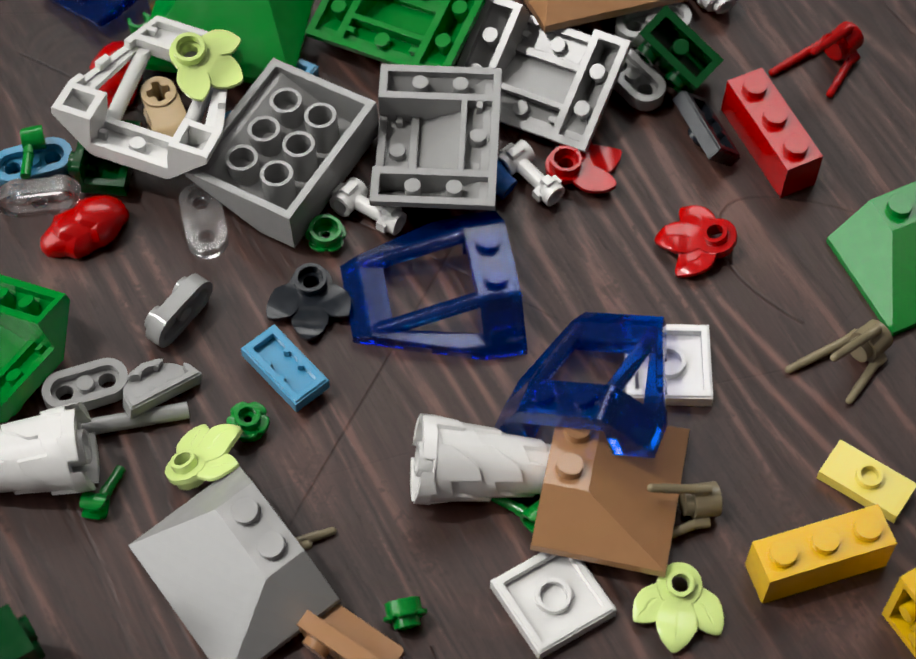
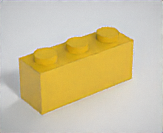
[745,504,897,604]

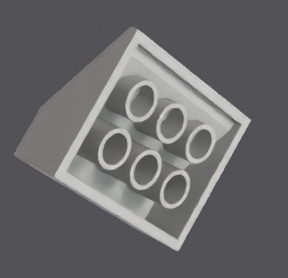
[185,58,379,248]

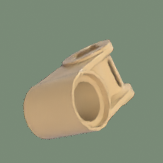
[140,76,187,137]

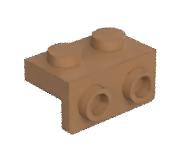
[297,604,405,659]

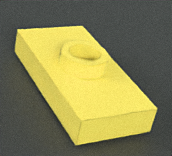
[817,439,916,524]

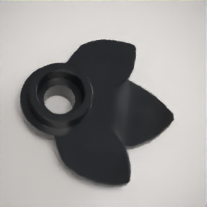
[266,263,351,341]

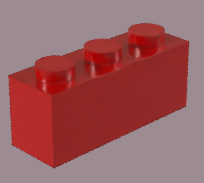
[721,67,823,198]

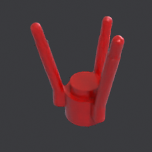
[768,21,864,98]

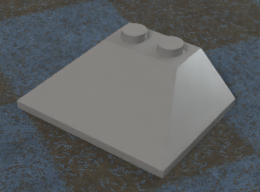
[457,0,632,153]
[369,64,502,210]
[128,466,341,659]

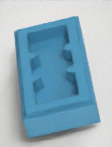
[241,324,330,412]

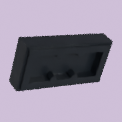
[673,90,740,167]

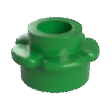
[305,214,346,253]
[226,401,270,442]
[383,596,428,631]

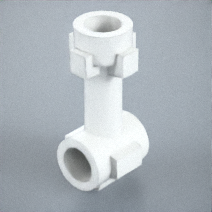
[498,140,565,206]
[329,177,407,235]

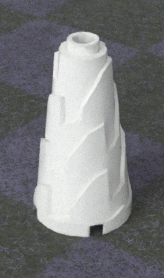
[0,402,100,495]
[410,413,551,505]

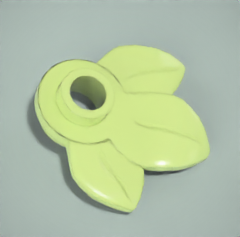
[169,29,243,102]
[165,424,243,490]
[632,562,724,654]

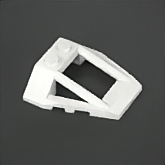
[51,15,227,179]

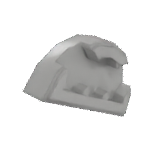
[123,359,202,420]

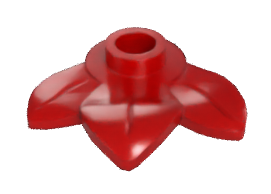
[545,143,622,193]
[654,205,738,278]

